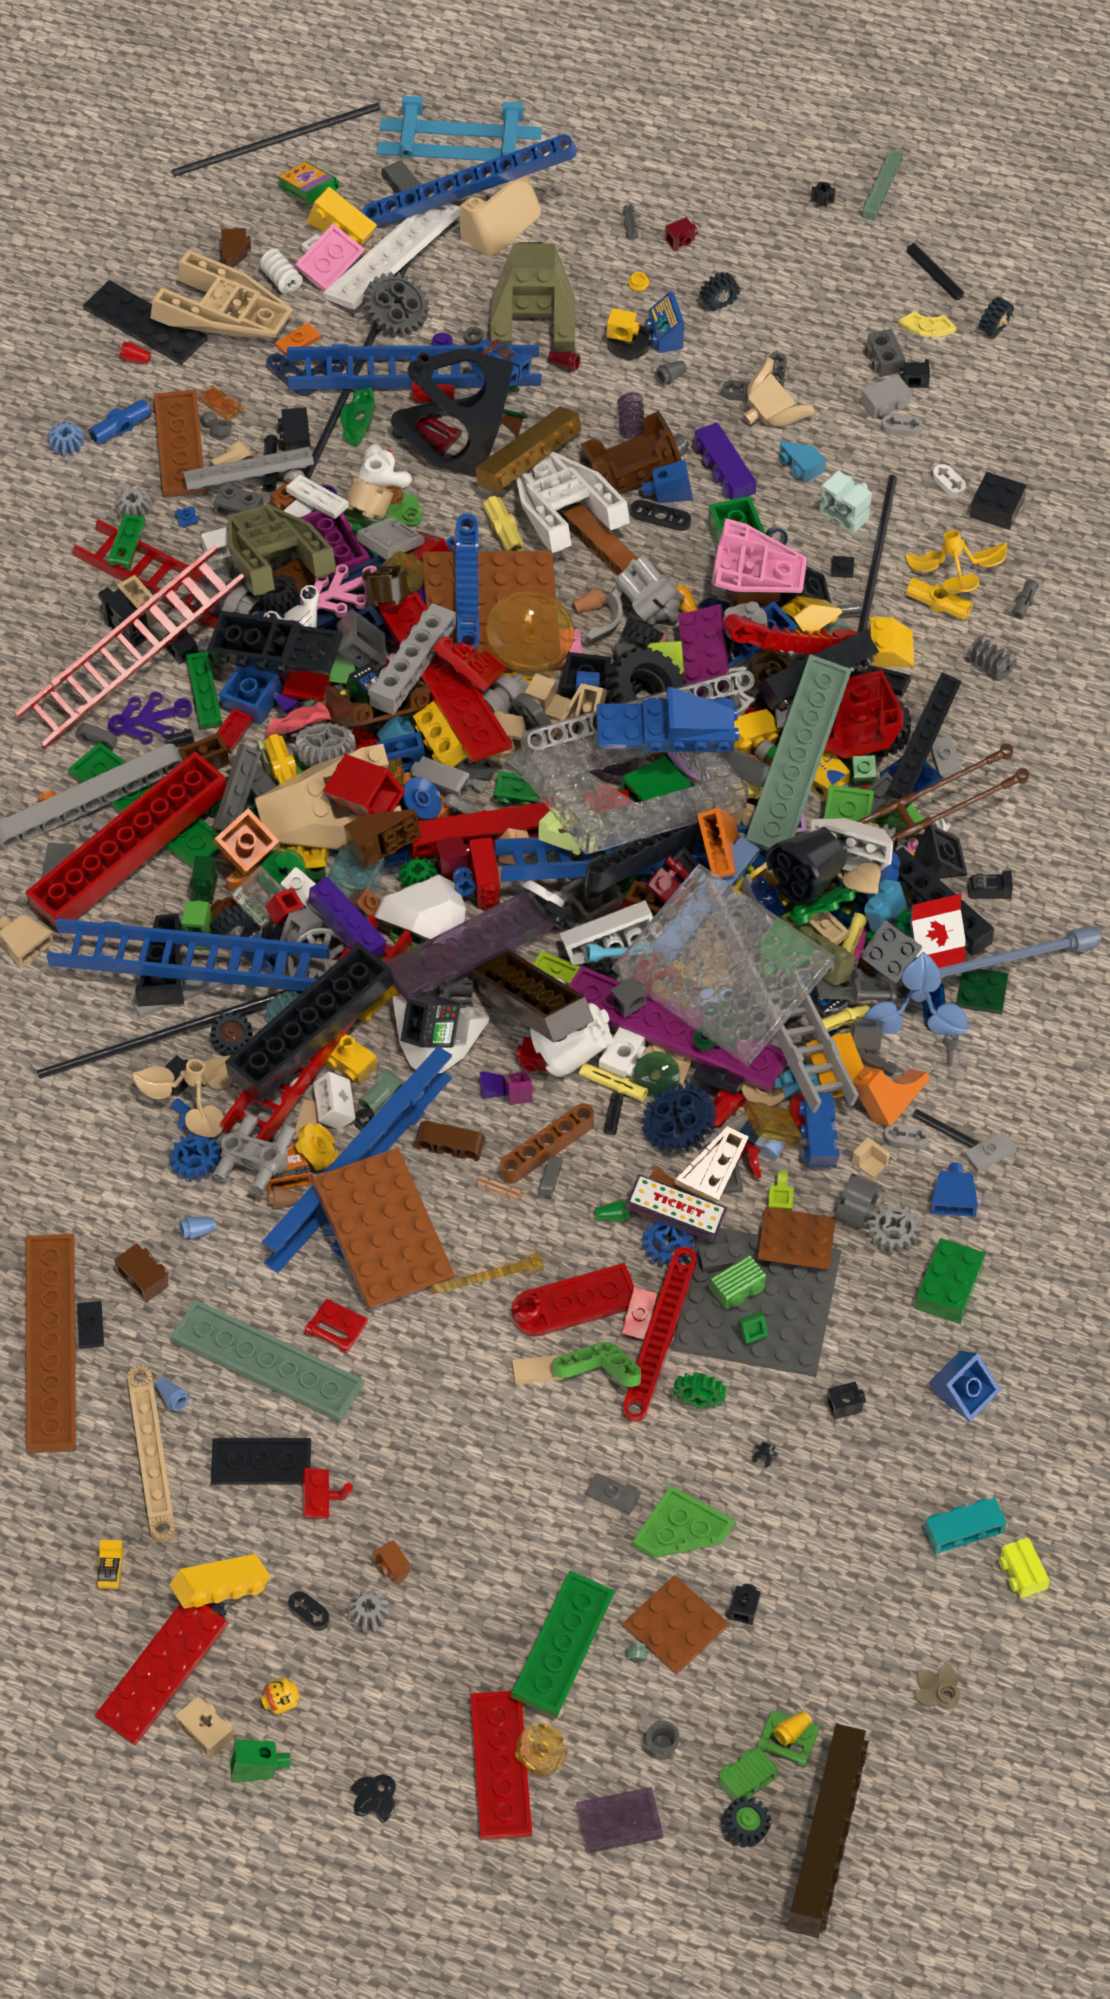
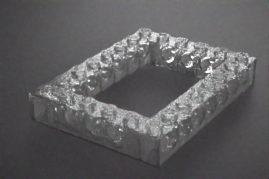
[523,734,749,855]

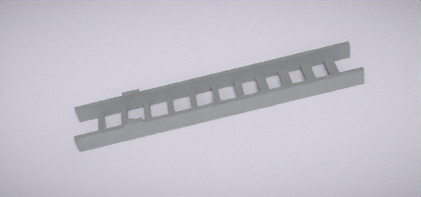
[704,874,859,1113]

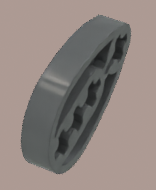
[510,693,555,751]

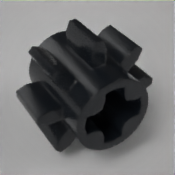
[811,182,836,207]
[261,922,285,941]
[593,958,621,980]

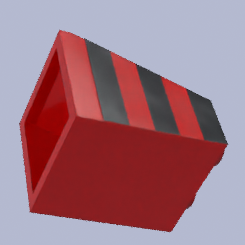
[322,754,405,817]

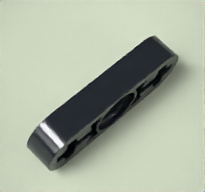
[631,500,691,531]

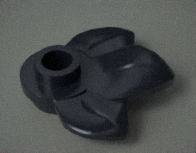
[351,1774,396,1823]

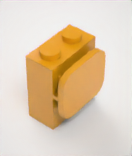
[805,1032,864,1099]

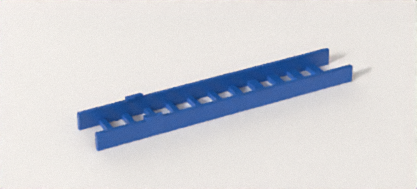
[287,344,542,390]
[494,825,767,882]
[47,919,330,991]
[262,1046,452,1273]

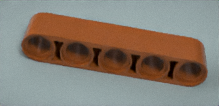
[558,502,638,575]
[500,1103,594,1184]

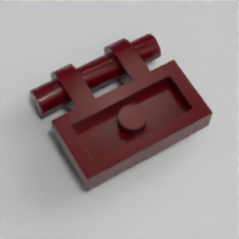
[645,855,702,915]

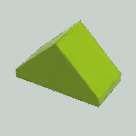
[647,641,684,676]

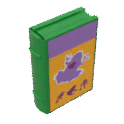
[277,161,339,205]

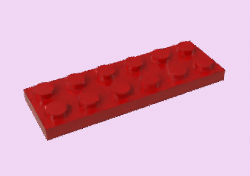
[95,1603,229,1745]
[470,1691,532,1840]

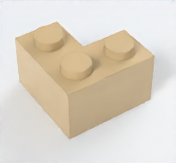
[524,673,571,729]

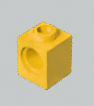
[607,308,640,342]

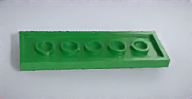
[511,1570,615,1718]

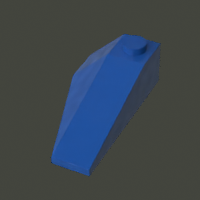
[728,601,798,668]

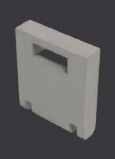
[356,517,425,560]

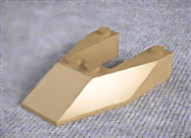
[150,250,293,337]
[255,744,401,849]

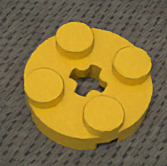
[295,1123,338,1171]

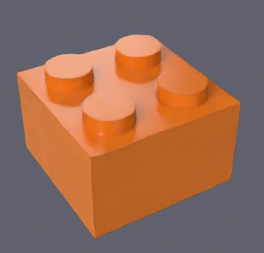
[213,808,280,876]

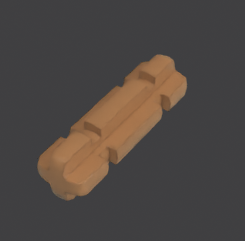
[476,1175,522,1202]

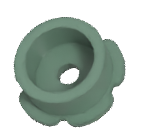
[625,1643,650,1661]

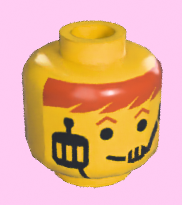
[261,1677,300,1715]

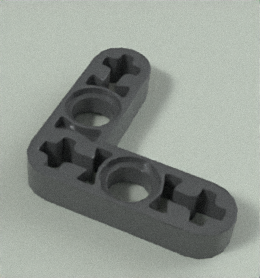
[722,352,787,402]

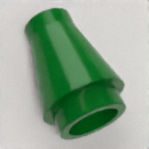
[595,1199,631,1222]

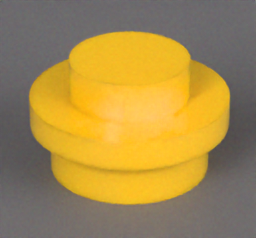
[628,272,649,292]

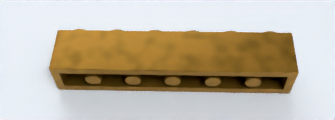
[475,406,582,493]

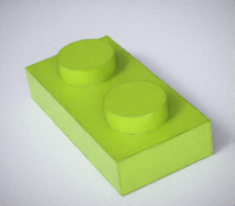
[533,951,580,986]

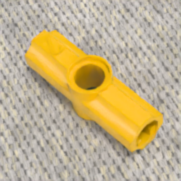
[906,578,973,620]
[264,734,297,785]

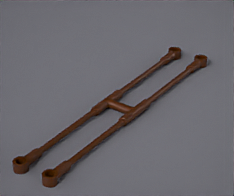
[856,744,1029,842]

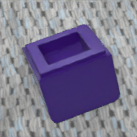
[273,693,302,715]
[480,1071,506,1099]

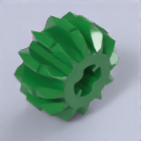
[398,856,437,888]

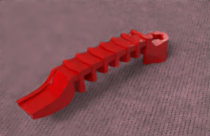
[723,614,859,655]

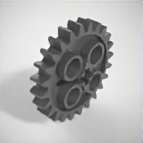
[362,272,430,337]

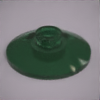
[634,1052,680,1098]

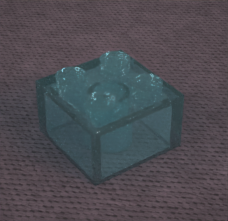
[327,845,385,899]

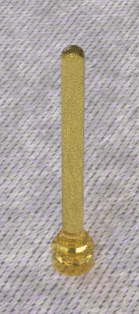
[430,1252,544,1294]

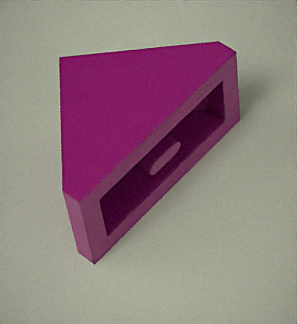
[503,1071,533,1105]

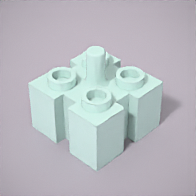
[820,470,872,534]

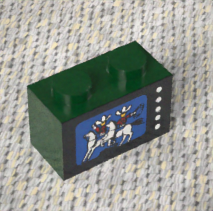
[345,663,384,718]

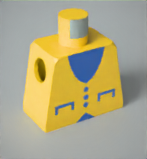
[810,751,850,800]

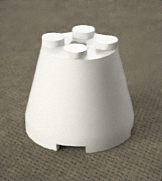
[531,1003,613,1077]

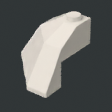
[374,875,466,951]
[393,994,489,1073]

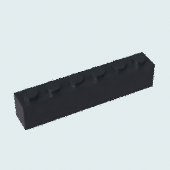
[757,630,879,710]

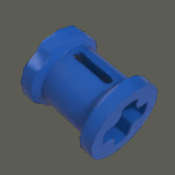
[453,867,476,896]

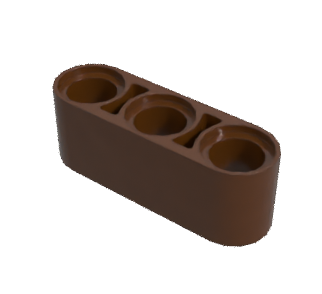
[414,1121,486,1162]

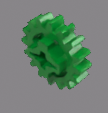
[673,1372,727,1409]

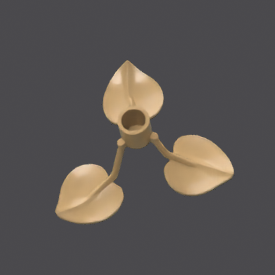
[837,823,881,894]
[133,1056,233,1138]

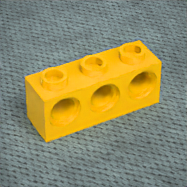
[413,701,467,767]

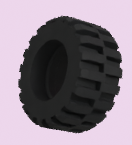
[599,647,686,704]

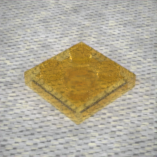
[744,1101,802,1145]

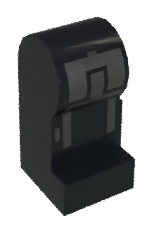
[969,870,1013,899]

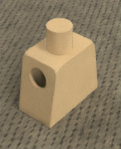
[0,915,53,969]

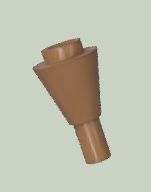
[267,1185,304,1209]

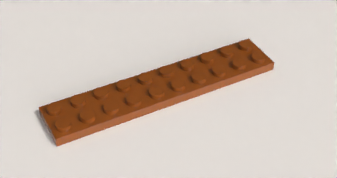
[26,1233,77,1453]

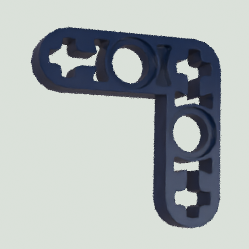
[267,353,345,396]

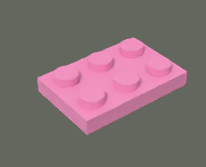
[294,224,365,292]

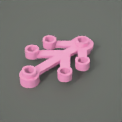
[301,564,377,618]

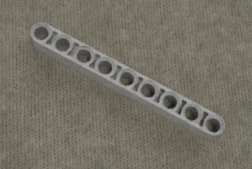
[0,744,183,849]

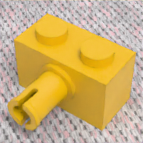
[325,1034,377,1085]

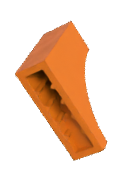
[697,807,739,881]
[852,1066,930,1127]

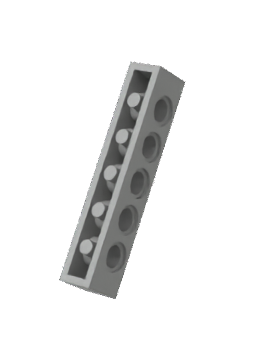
[368,603,456,715]

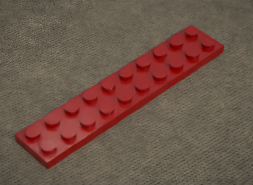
[377,592,512,763]

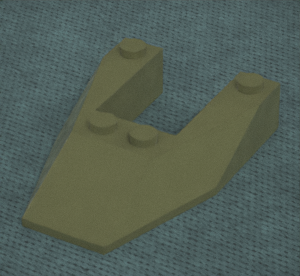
[491,243,575,352]
[227,504,336,595]

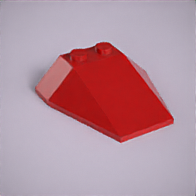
[824,670,903,759]

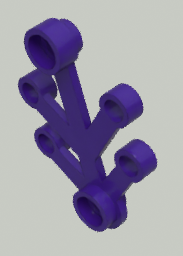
[108,692,192,745]

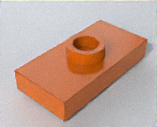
[275,323,321,357]

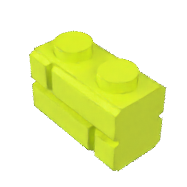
[998,1537,1050,1599]

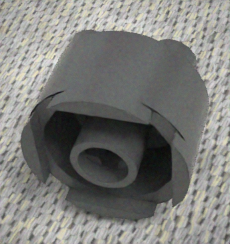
[834,1173,883,1229]

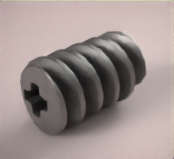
[968,635,1017,680]

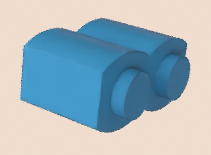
[865,879,906,932]

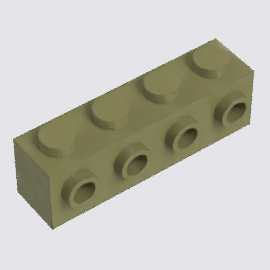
[773,916,856,985]

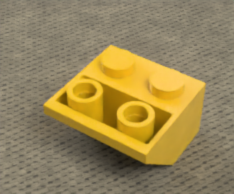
[781,596,842,634]

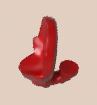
[737,1143,762,1179]

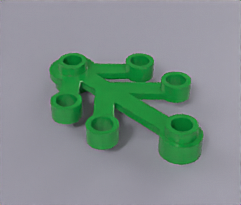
[789,879,857,925]

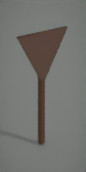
[501,411,526,438]

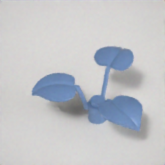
[863,952,969,1036]

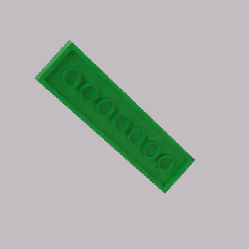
[68,742,221,869]

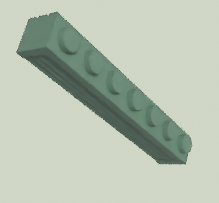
[861,149,903,221]

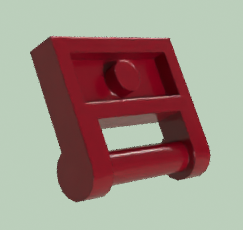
[414,416,462,456]

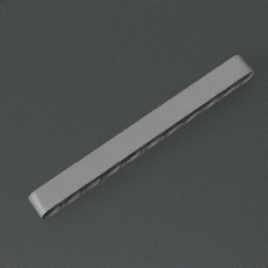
[521,670,754,750]

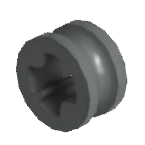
[464,327,483,345]

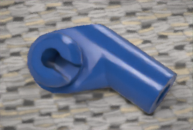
[171,1098,192,1130]

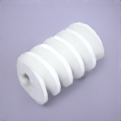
[260,248,303,294]

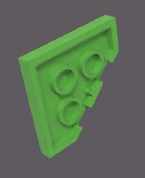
[632,1486,735,1558]

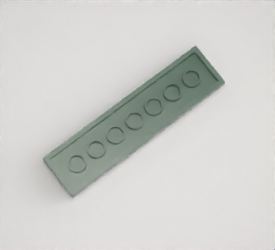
[171,1300,364,1422]

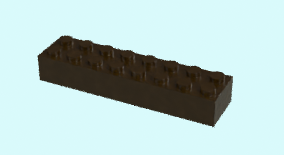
[468,949,594,1043]
[788,1723,869,1938]

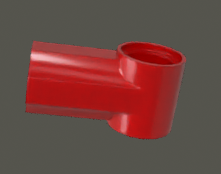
[709,1089,746,1130]

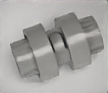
[198,574,262,615]
[480,674,529,715]

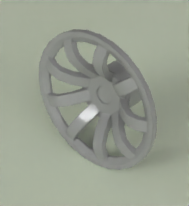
[287,928,348,978]

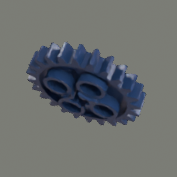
[641,1083,717,1154]

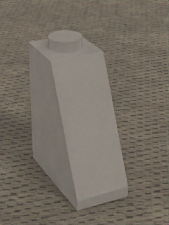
[410,756,470,800]

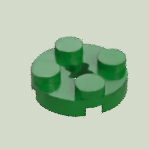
[261,849,306,892]

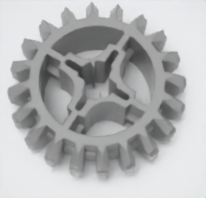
[295,722,356,767]

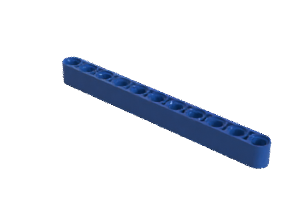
[362,134,578,228]

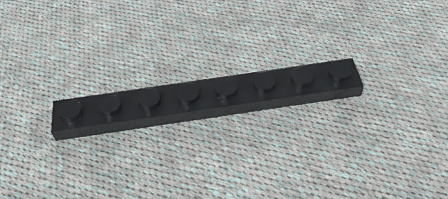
[886,672,962,799]

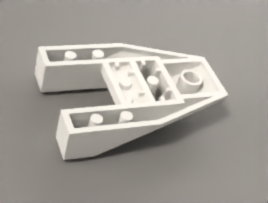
[516,452,630,553]

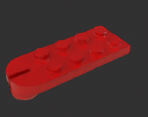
[512,1262,634,1336]

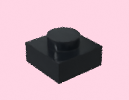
[831,556,854,578]

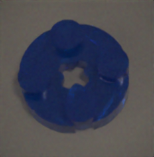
[750,875,788,920]

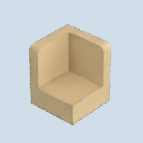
[852,1137,890,1178]

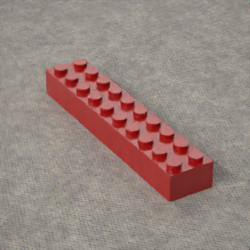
[25,752,227,931]

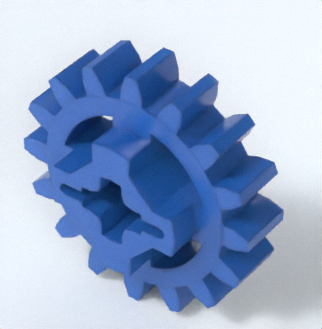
[169,1132,221,1182]
[641,1216,694,1267]

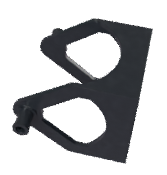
[391,348,514,477]

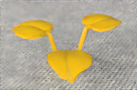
[906,530,1007,594]

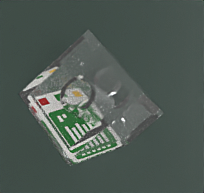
[230,866,284,929]

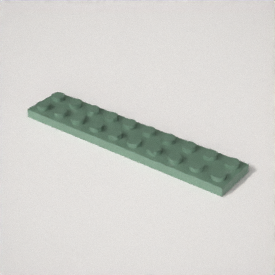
[746,654,852,851]

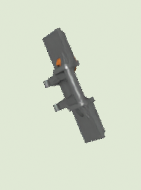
[811,959,923,1003]

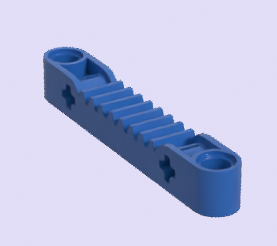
[454,513,479,652]

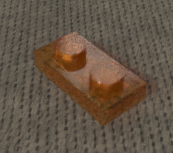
[198,385,244,422]

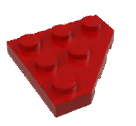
[433,636,507,691]

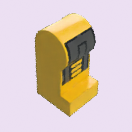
[98,1540,124,1589]

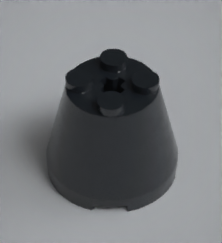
[766,827,847,905]

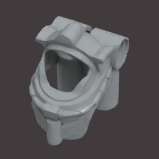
[614,555,685,625]

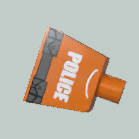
[267,1138,313,1190]

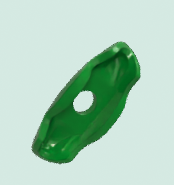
[341,386,375,447]

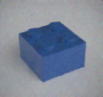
[219,666,283,724]

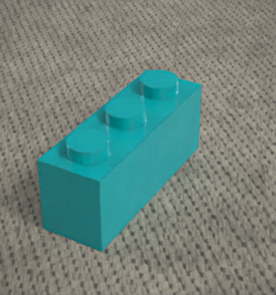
[924,1497,1006,1554]

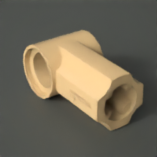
[209,441,255,466]

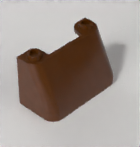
[581,411,681,494]
[325,680,430,729]

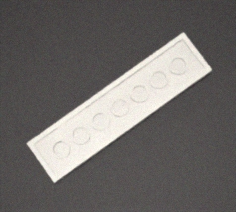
[323,203,460,310]

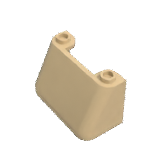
[460,166,541,255]

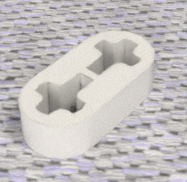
[933,464,966,498]

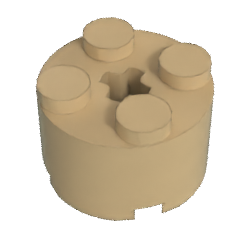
[345,477,394,520]
[487,711,528,762]

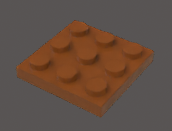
[758,1207,836,1269]
[622,1575,729,1675]

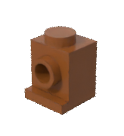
[270,478,297,511]
[372,1540,410,1583]

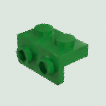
[493,771,543,806]

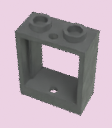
[337,609,386,671]

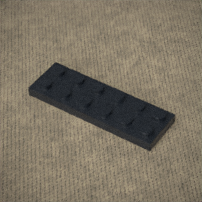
[83,280,207,365]

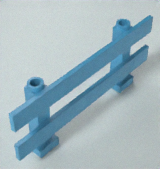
[377,96,542,163]

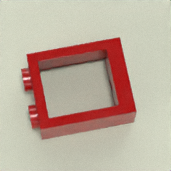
[469,837,500,910]

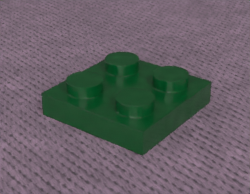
[957,969,1009,1015]

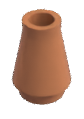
[573,588,607,613]

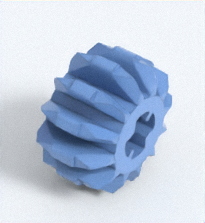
[48,421,84,457]

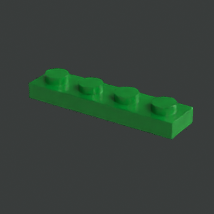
[186,651,222,729]

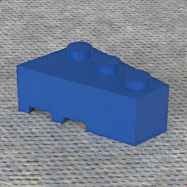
[799,1093,840,1168]

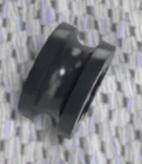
[354,1108,375,1131]

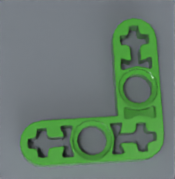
[552,1342,641,1387]

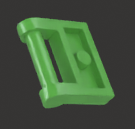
[757,1710,820,1768]

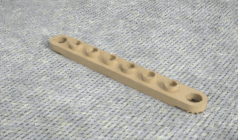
[127,1365,175,1543]

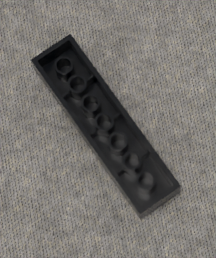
[225,943,394,1103]

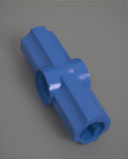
[88,399,151,445]

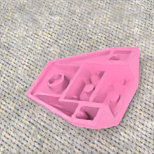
[711,519,807,593]

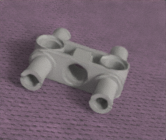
[212,1114,297,1193]

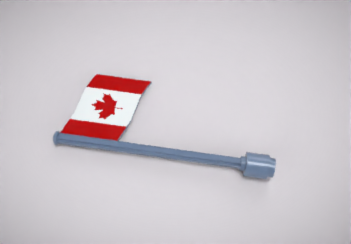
[910,894,1101,978]

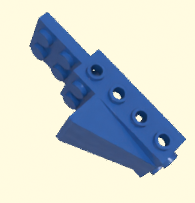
[596,687,739,752]

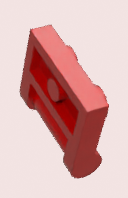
[304,1298,368,1354]

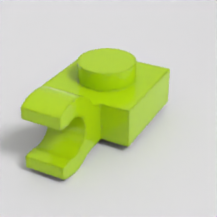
[768,1171,794,1211]

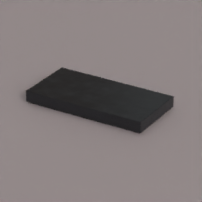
[211,1438,311,1485]

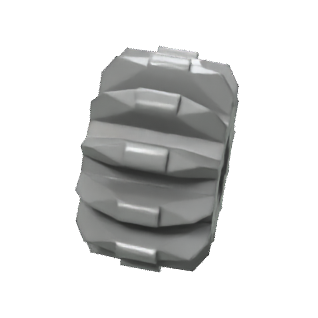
[114,486,151,518]
[347,1589,390,1633]

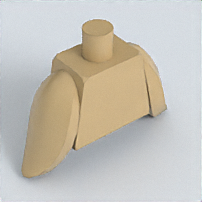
[743,356,816,427]

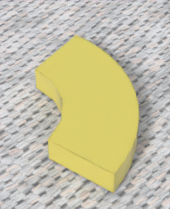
[898,311,957,337]

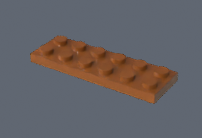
[154,390,206,497]

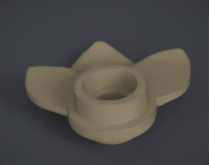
[915,1663,960,1708]

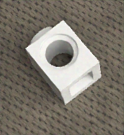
[201,527,232,562]

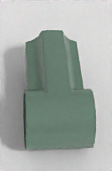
[359,1069,405,1113]

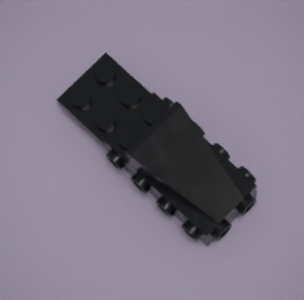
[207,611,343,682]

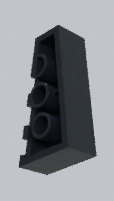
[135,913,185,1007]

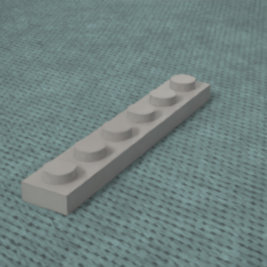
[183,447,314,490]

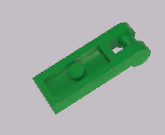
[108,514,146,569]

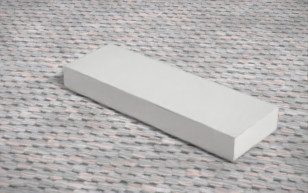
[286,475,349,519]

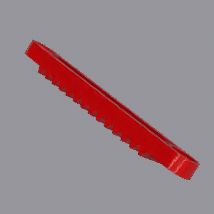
[623,1247,697,1422]

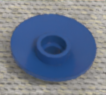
[403,777,442,820]

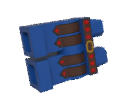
[466,338,532,386]

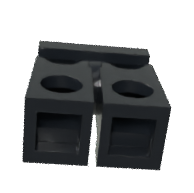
[98,587,148,648]

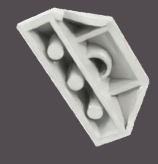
[810,818,893,871]

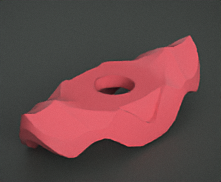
[265,702,332,738]

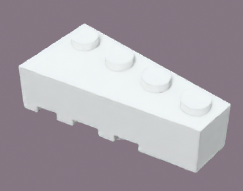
[560,900,661,965]

